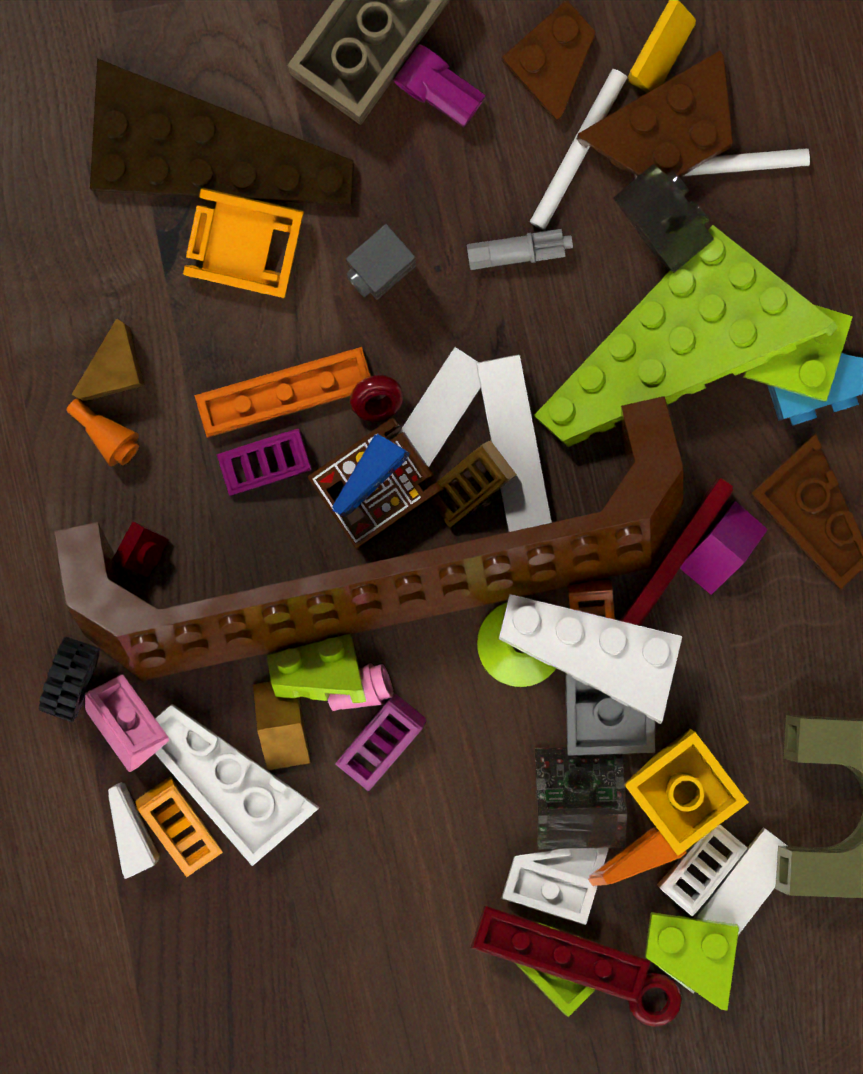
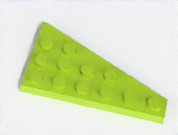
[534,225,838,447]

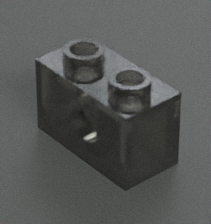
[613,164,714,273]

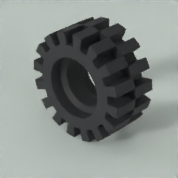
[39,636,100,722]

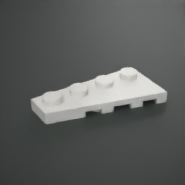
[499,594,682,724]
[155,704,319,866]

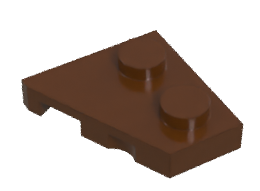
[501,0,596,123]

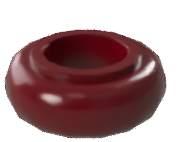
[350,375,404,421]
[628,972,682,1027]

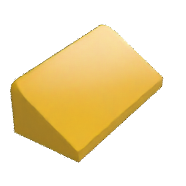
[627,0,696,93]

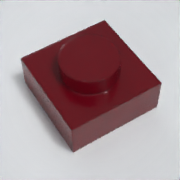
[112,521,169,578]

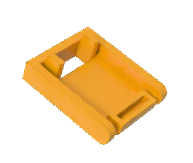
[183,188,304,298]

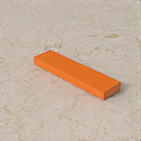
[194,347,370,438]

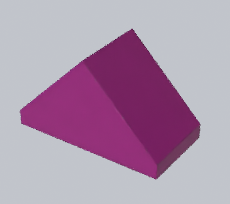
[680,501,768,595]

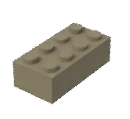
[287,0,450,125]

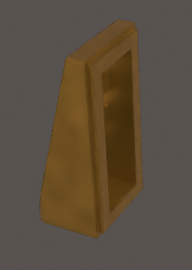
[430,440,517,527]

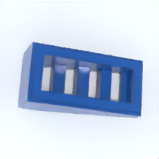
[332,434,410,518]

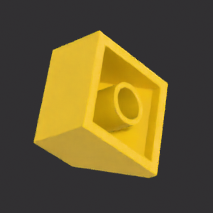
[624,729,749,856]

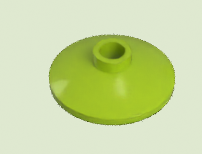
[477,602,556,687]

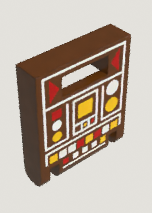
[307,418,444,550]

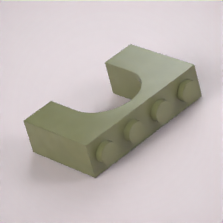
[775,715,863,898]

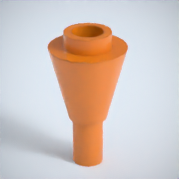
[66,398,139,467]

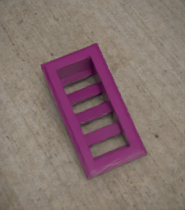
[216,428,313,496]
[335,693,426,791]

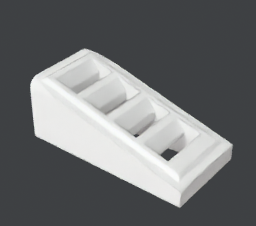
[108,782,160,879]
[657,824,748,917]

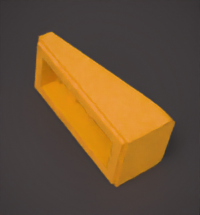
[135,777,223,877]

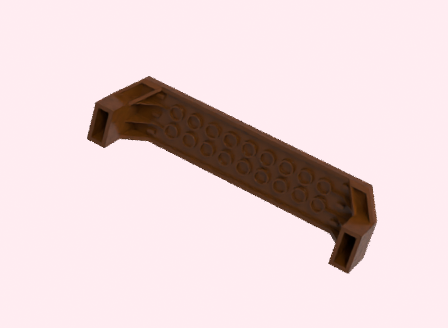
[54,396,683,681]

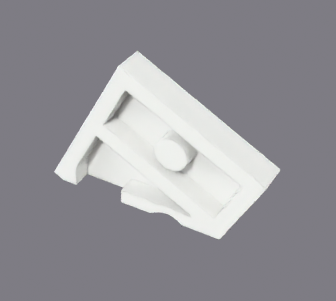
[501,842,610,925]

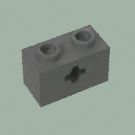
[346,224,416,300]

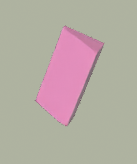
[85,674,169,772]

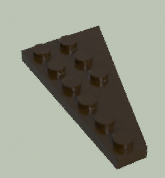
[90,58,354,206]

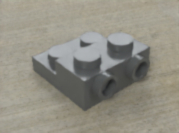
[565,673,655,756]

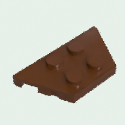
[576,51,733,191]

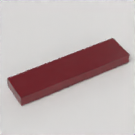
[619,478,734,626]
[470,906,651,1003]

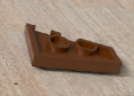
[750,434,863,589]

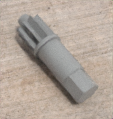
[467,229,573,270]

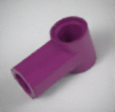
[393,44,486,128]

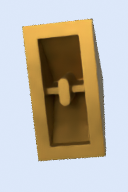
[72,319,144,401]
[253,681,311,770]

